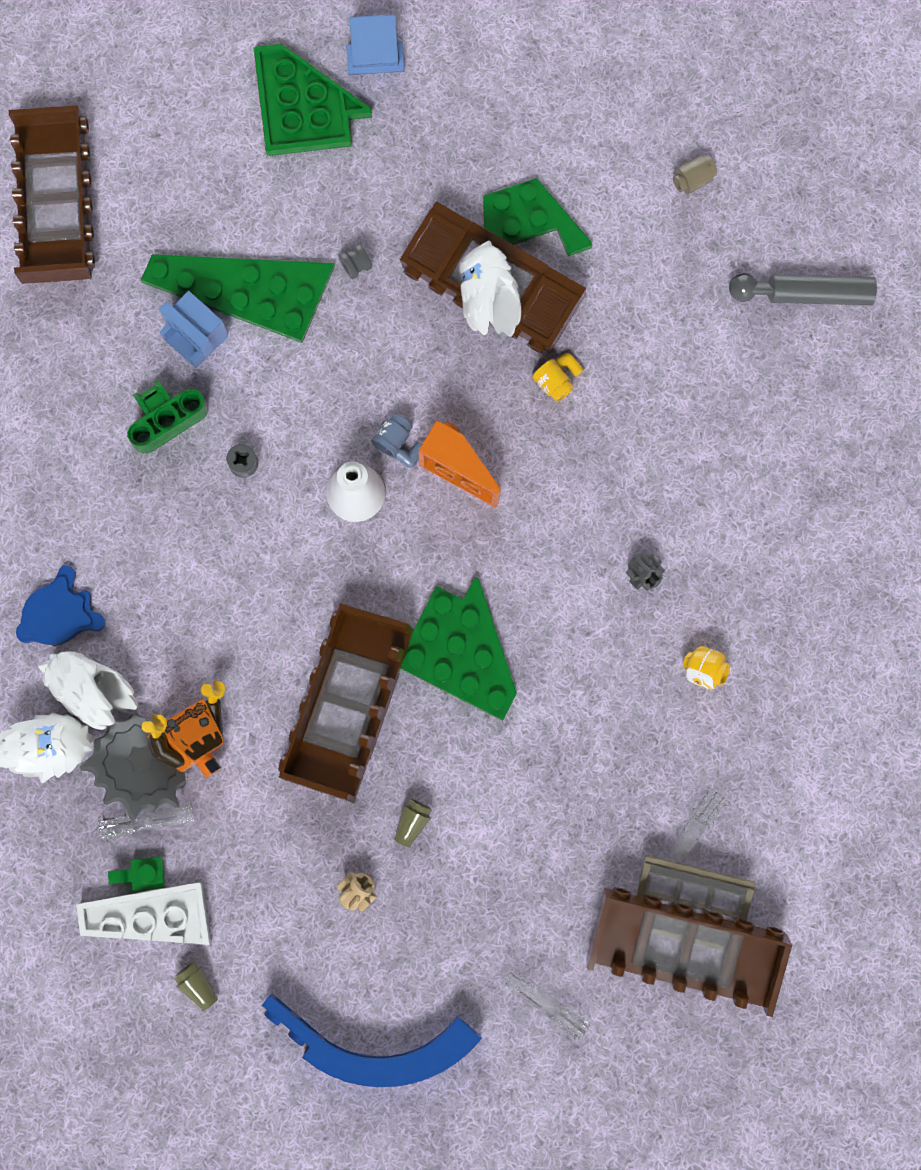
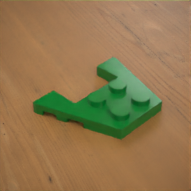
[483,178,592,275]

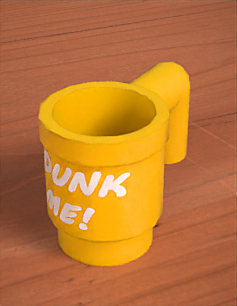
[532,352,584,403]

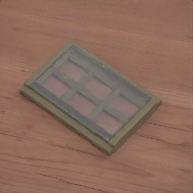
[635,855,756,951]

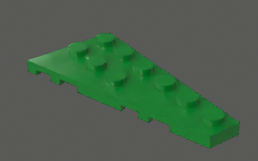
[141,254,335,343]

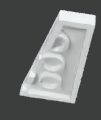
[76,882,211,945]

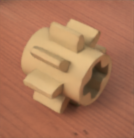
[336,872,377,912]

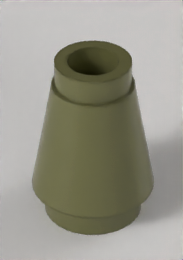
[394,799,432,848]
[174,962,218,1011]

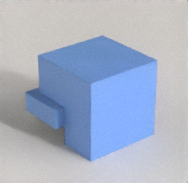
[346,14,404,75]
[158,291,228,368]

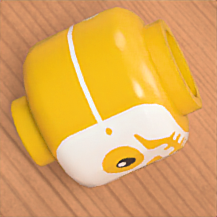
[683,646,731,690]

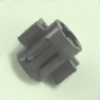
[626,552,665,591]

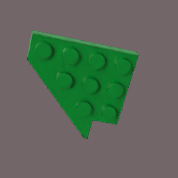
[253,44,372,156]
[401,578,517,721]

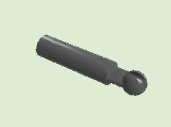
[729,273,877,306]

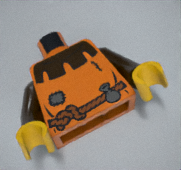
[141,680,225,778]

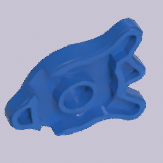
[16,565,106,646]

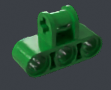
[127,379,208,454]

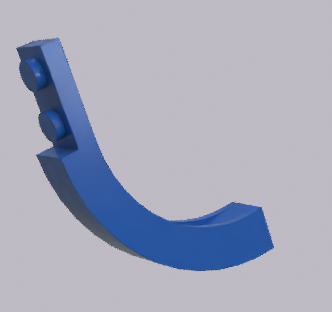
[261,993,482,1087]

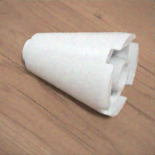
[326,462,385,522]

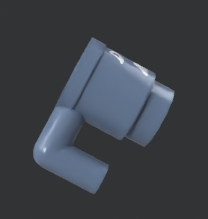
[371,414,422,468]

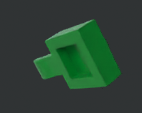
[108,857,165,891]

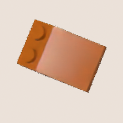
[419,420,501,508]

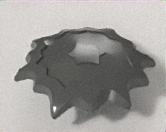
[80,714,186,820]

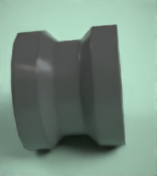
[338,243,373,280]
[226,444,258,478]

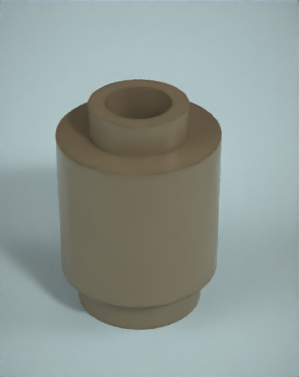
[673,155,717,195]

